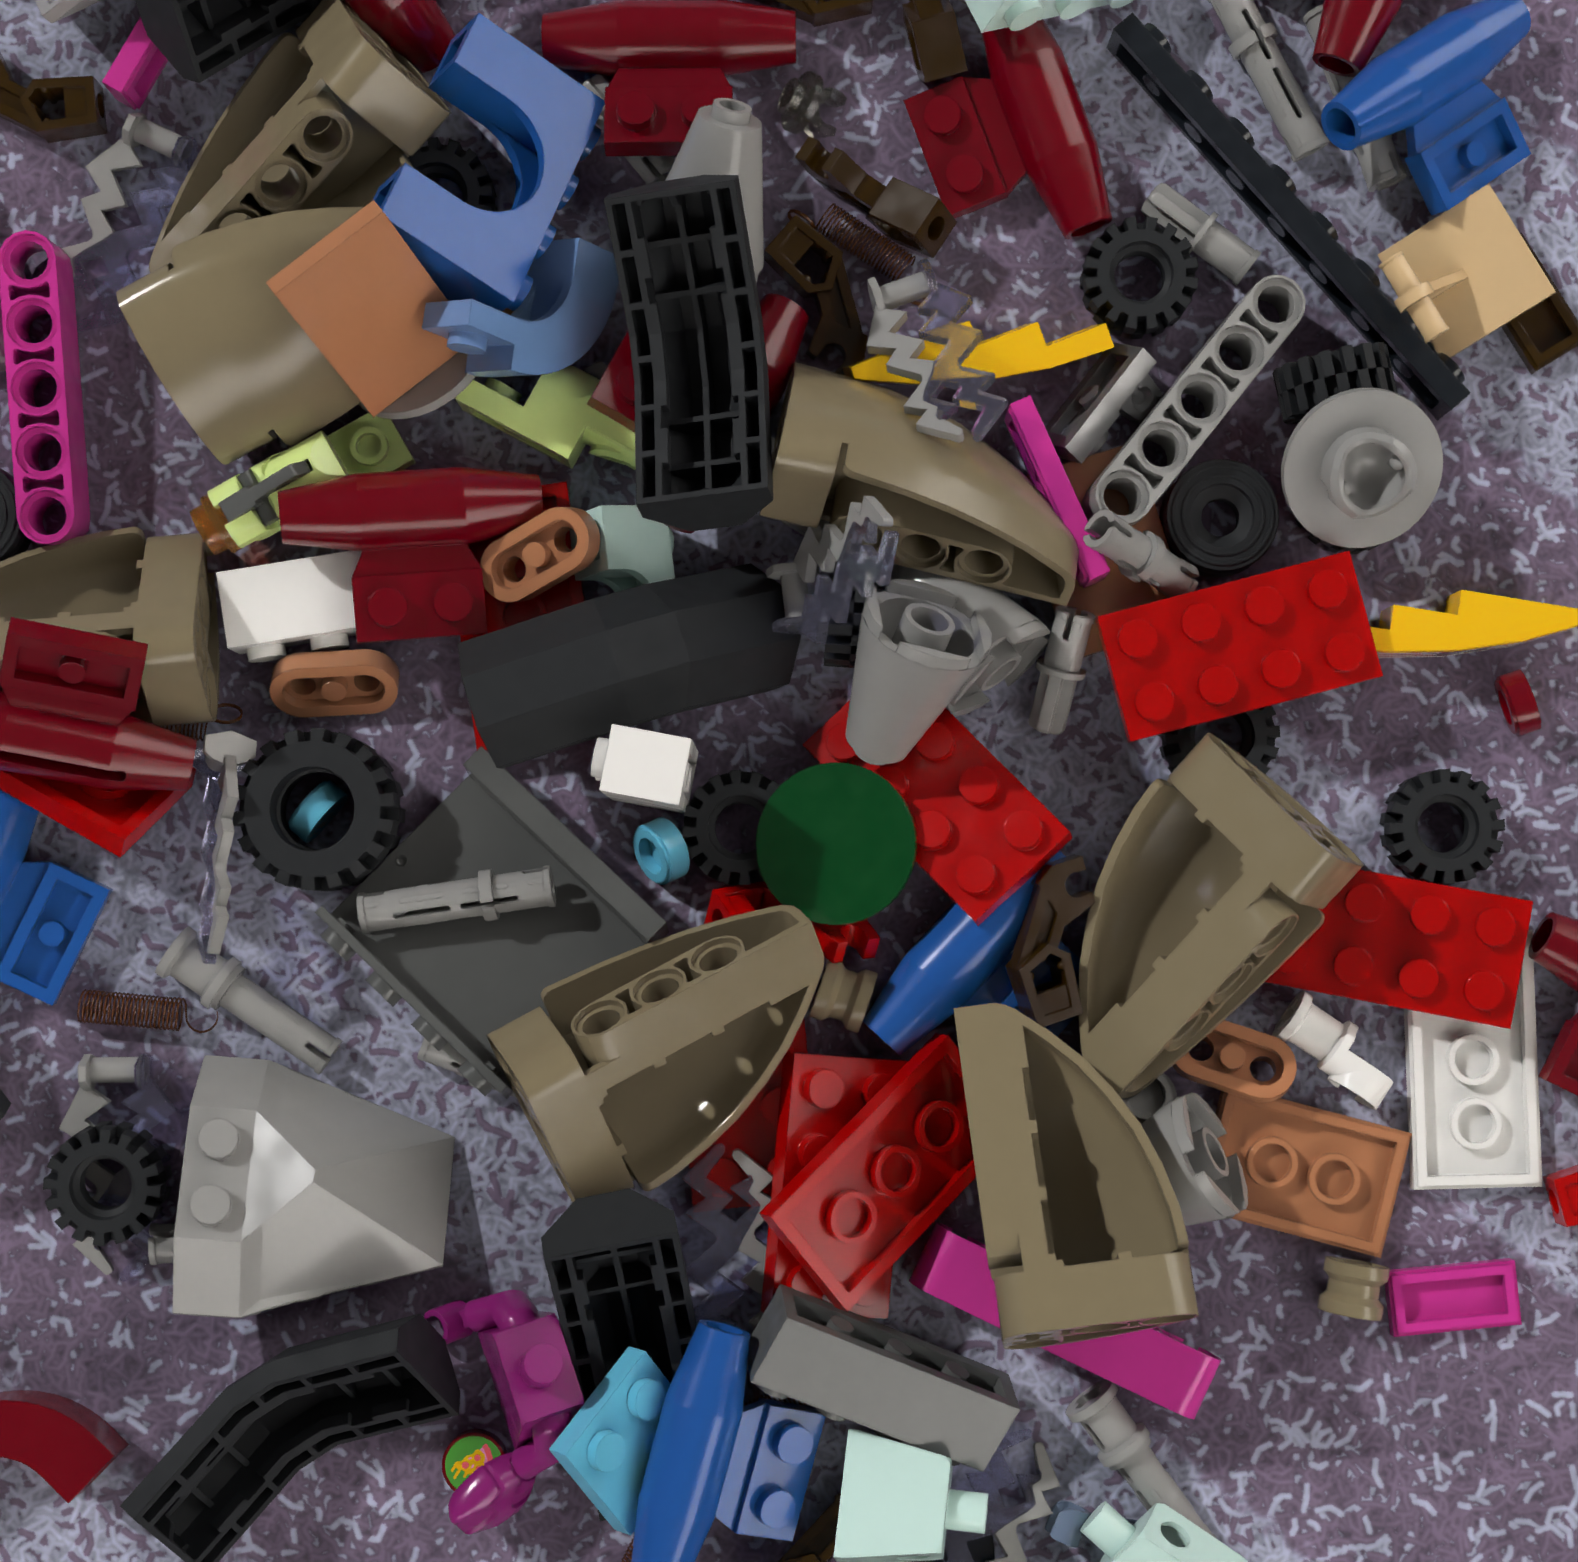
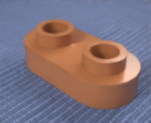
[480,507,600,602]
[269,649,400,717]
[1173,1020,1297,1103]

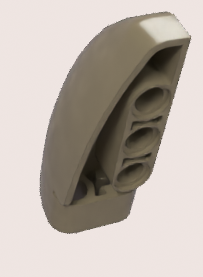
[149,0,451,273]
[116,207,450,465]
[759,362,1079,606]
[0,527,220,726]
[1078,733,1364,1099]
[487,905,824,1203]
[953,1003,1199,1350]

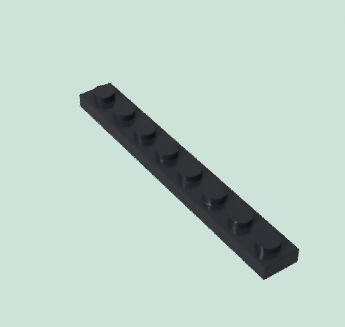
[1107,12,1470,421]

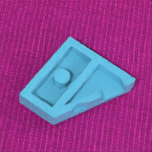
[549,1346,670,1536]

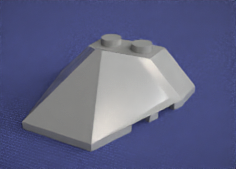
[172,1055,455,1319]

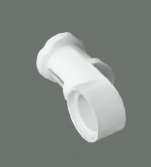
[1272,990,1394,1110]

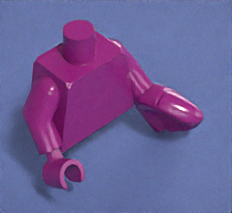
[424,1289,584,1534]

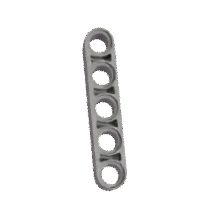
[1082,275,1306,526]

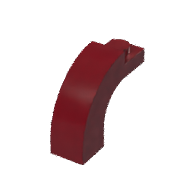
[0,1390,129,1503]

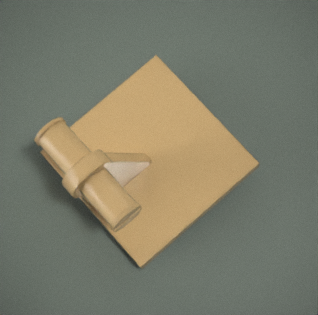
[1378,184,1556,358]

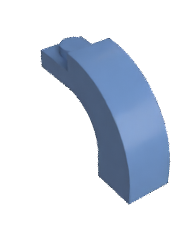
[422,238,619,378]

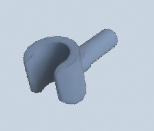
[1045,1501,1137,1548]

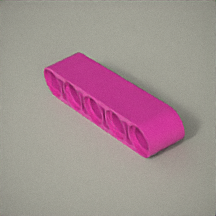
[0,230,90,546]
[909,1222,1221,1420]

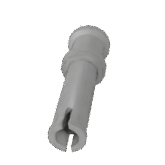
[155,926,343,1075]
[1065,1379,1217,1539]

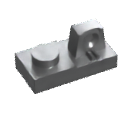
[1045,342,1163,464]

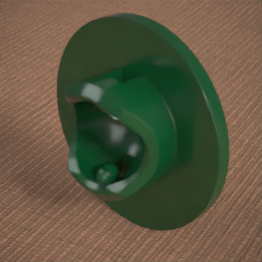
[756,763,917,925]

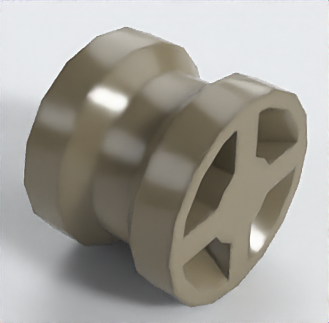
[809,960,878,1033]
[1317,1256,1390,1321]

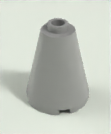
[665,98,764,283]
[882,561,1050,716]
[845,579,992,765]
[1141,1092,1248,1226]

